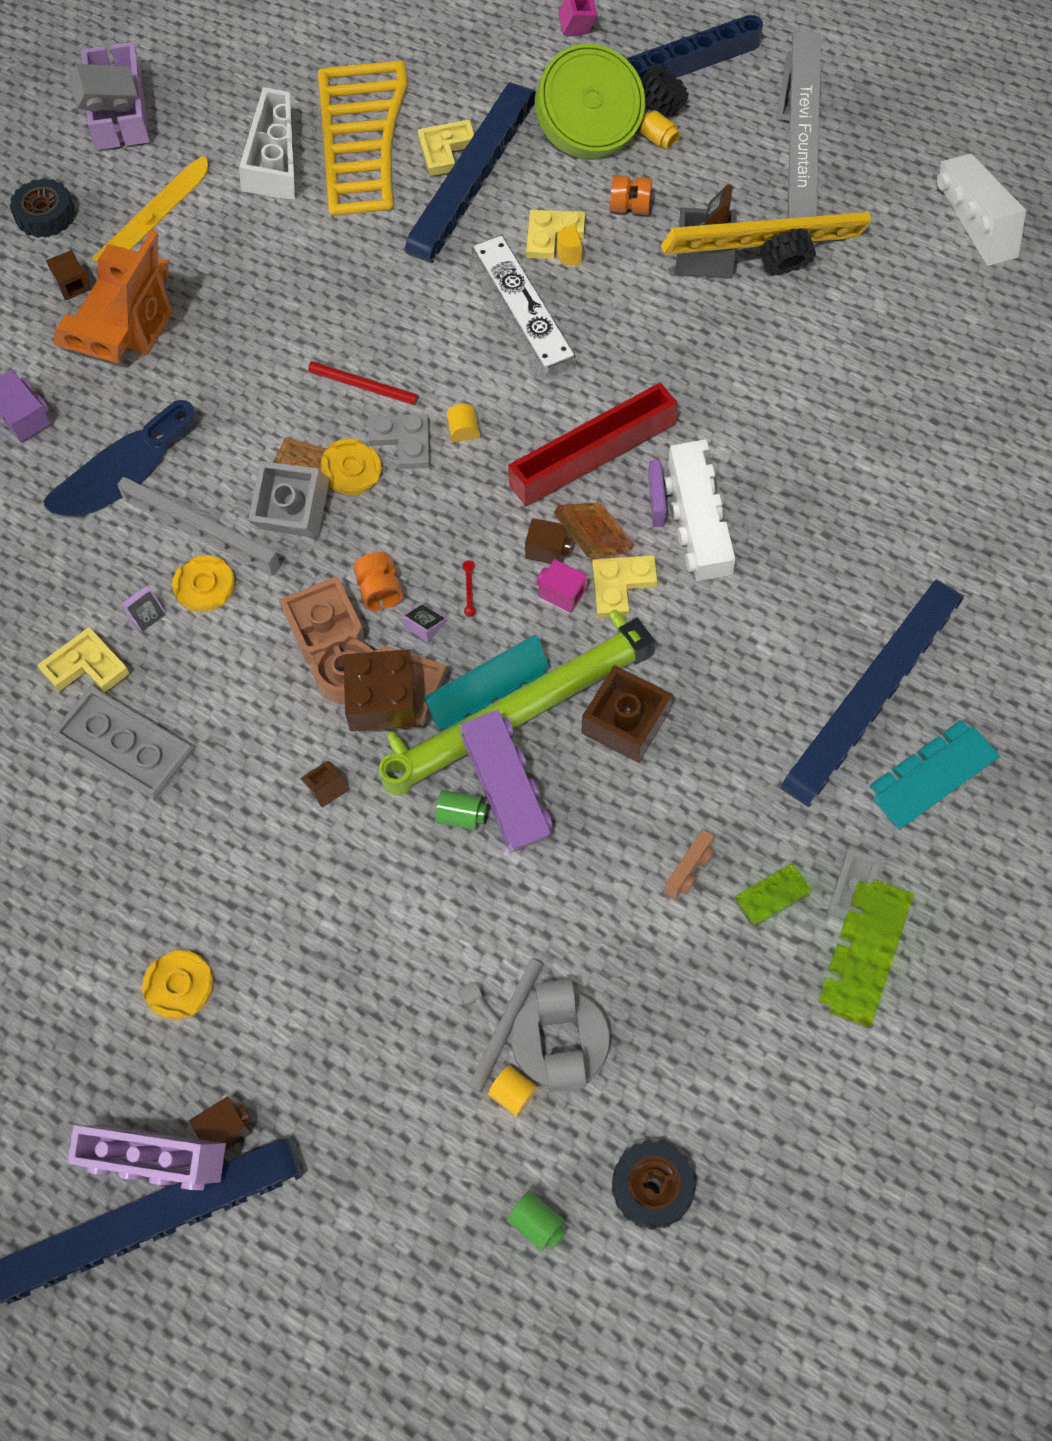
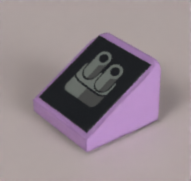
[122,586,166,632]
[402,603,447,643]

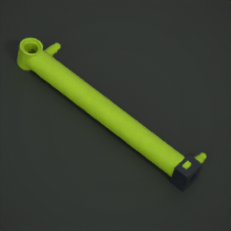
[379,610,655,795]

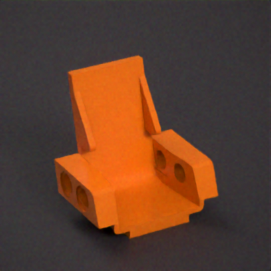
[54,230,172,364]

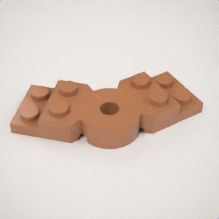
[279,576,448,726]

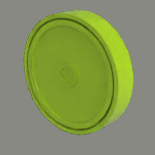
[535,43,645,159]

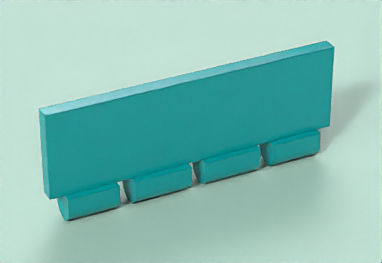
[423,634,549,730]
[869,720,1000,830]

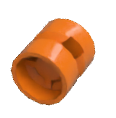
[610,175,652,215]
[353,552,403,611]

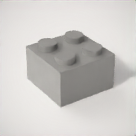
[248,461,329,538]

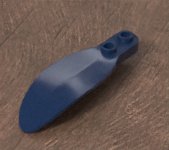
[43,400,197,516]

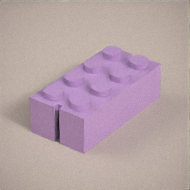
[81,42,150,150]

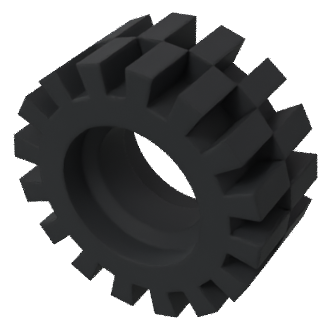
[641,64,689,117]
[760,228,816,276]

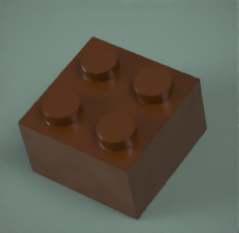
[344,649,416,732]
[581,665,673,763]

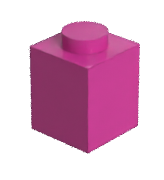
[558,0,597,36]
[536,559,587,613]

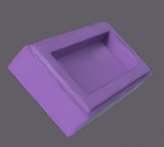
[648,460,666,527]

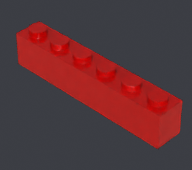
[508,382,678,507]

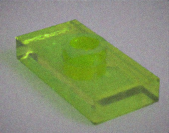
[734,863,812,928]

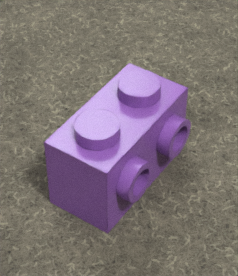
[0,369,51,443]

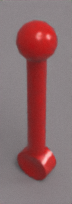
[462,560,476,617]

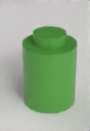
[435,790,487,830]
[506,1191,566,1251]

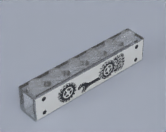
[469,235,576,385]

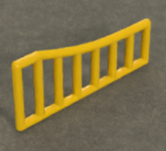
[318,60,408,216]

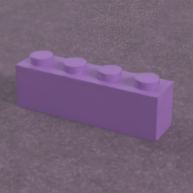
[459,709,553,854]

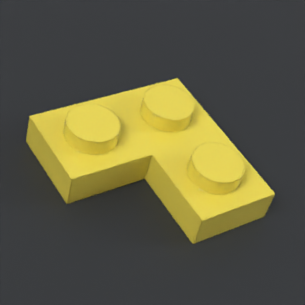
[417,119,474,176]
[526,210,585,259]
[592,555,657,618]
[37,627,130,693]

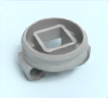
[511,979,609,1092]

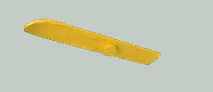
[91,156,208,263]

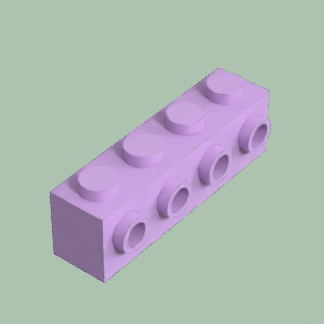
[67,1124,226,1190]

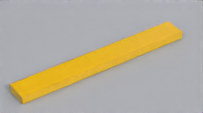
[661,212,872,254]

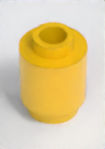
[640,110,681,150]

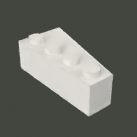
[239,87,295,199]
[937,153,1026,266]
[663,439,735,581]

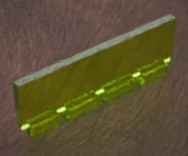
[818,879,914,1029]

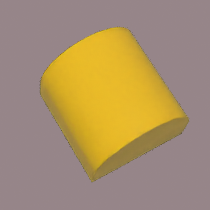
[557,225,582,266]
[446,403,481,443]
[488,1065,539,1118]

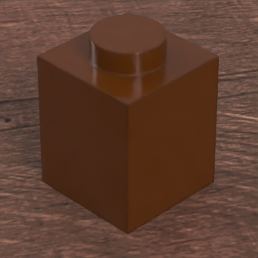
[46,250,91,301]
[525,518,573,564]
[188,1096,252,1150]

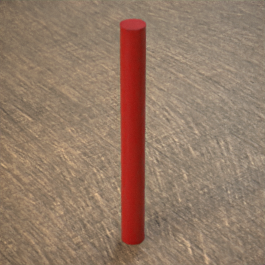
[308,361,419,406]

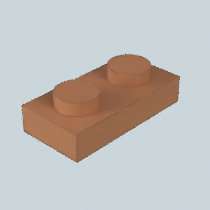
[664,829,715,900]

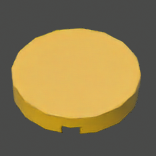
[320,438,381,496]
[172,555,235,612]
[142,950,214,1020]

